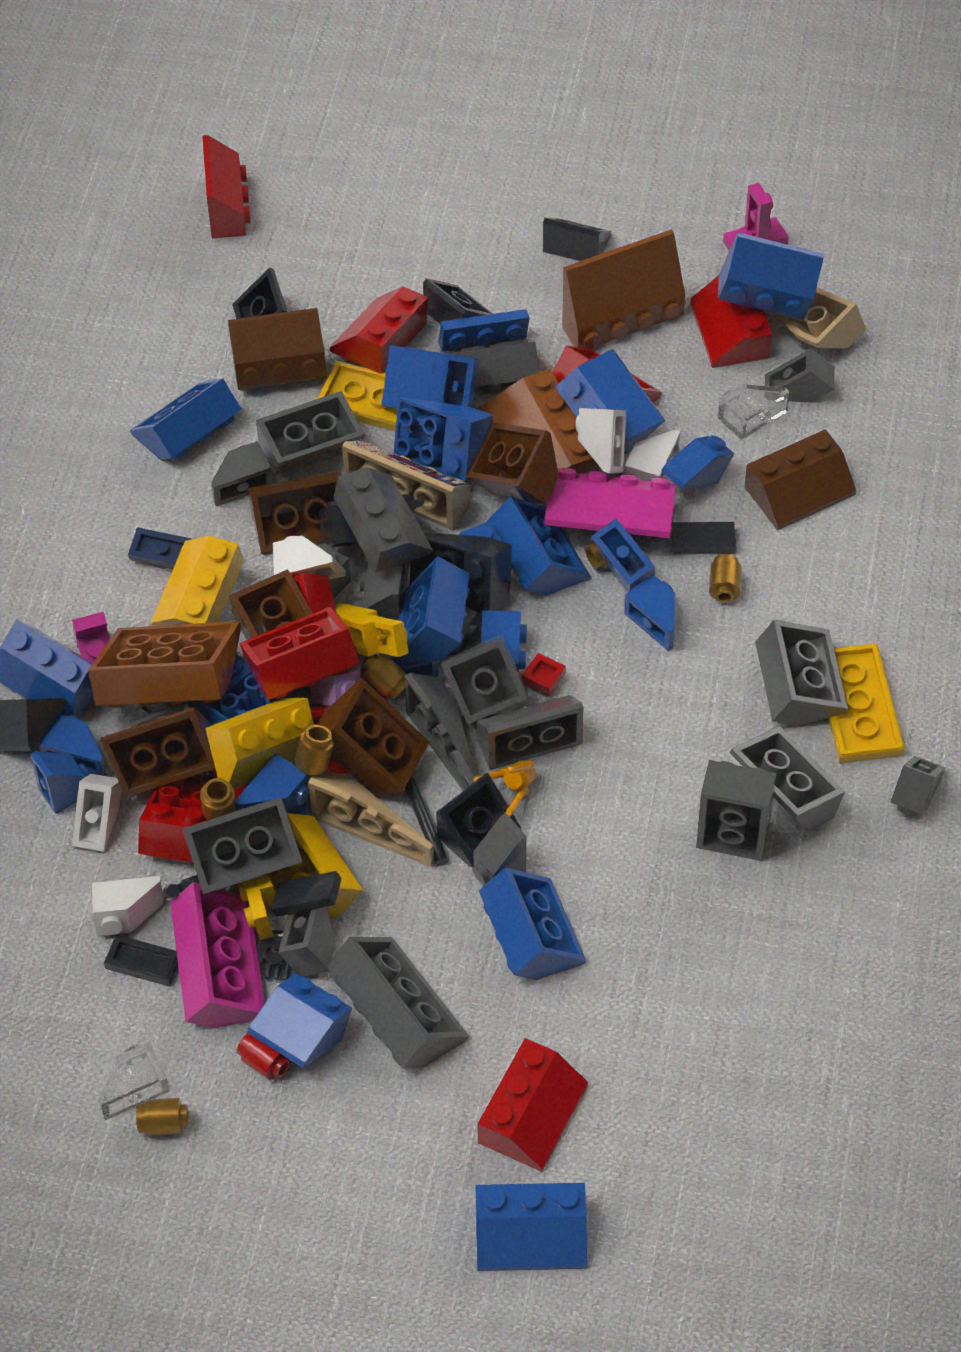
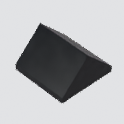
[543,218,612,261]
[232,267,288,319]
[423,278,493,324]
[0,698,68,751]
[436,773,521,867]

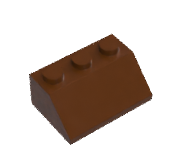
[228,308,327,390]
[466,422,559,504]
[744,429,856,530]
[247,471,342,553]
[229,569,313,640]
[317,679,430,799]
[100,707,216,797]

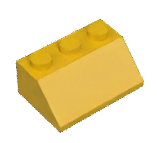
[151,535,244,626]
[205,698,314,789]
[269,813,363,920]

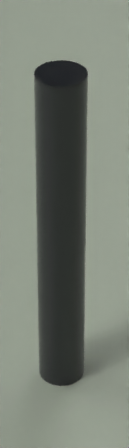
[405,778,448,866]

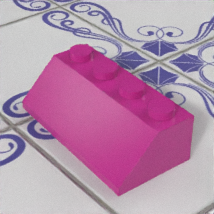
[544,468,676,538]
[170,882,265,1028]

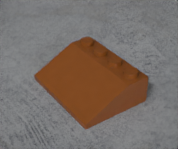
[562,229,685,348]
[477,369,599,502]
[88,621,241,708]

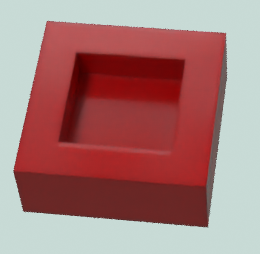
[522,653,566,696]

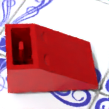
[138,774,216,863]

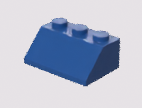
[718,232,824,320]
[555,349,666,455]
[130,378,241,461]
[486,496,590,595]
[392,556,470,664]
[0,619,94,719]
[479,867,587,980]
[475,1183,587,1271]

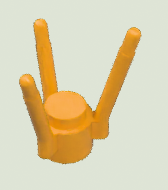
[473,760,536,817]

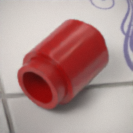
[237,1033,290,1080]

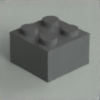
[441,634,528,724]

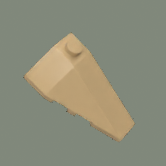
[775,287,867,349]
[308,770,434,867]

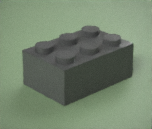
[696,760,776,861]

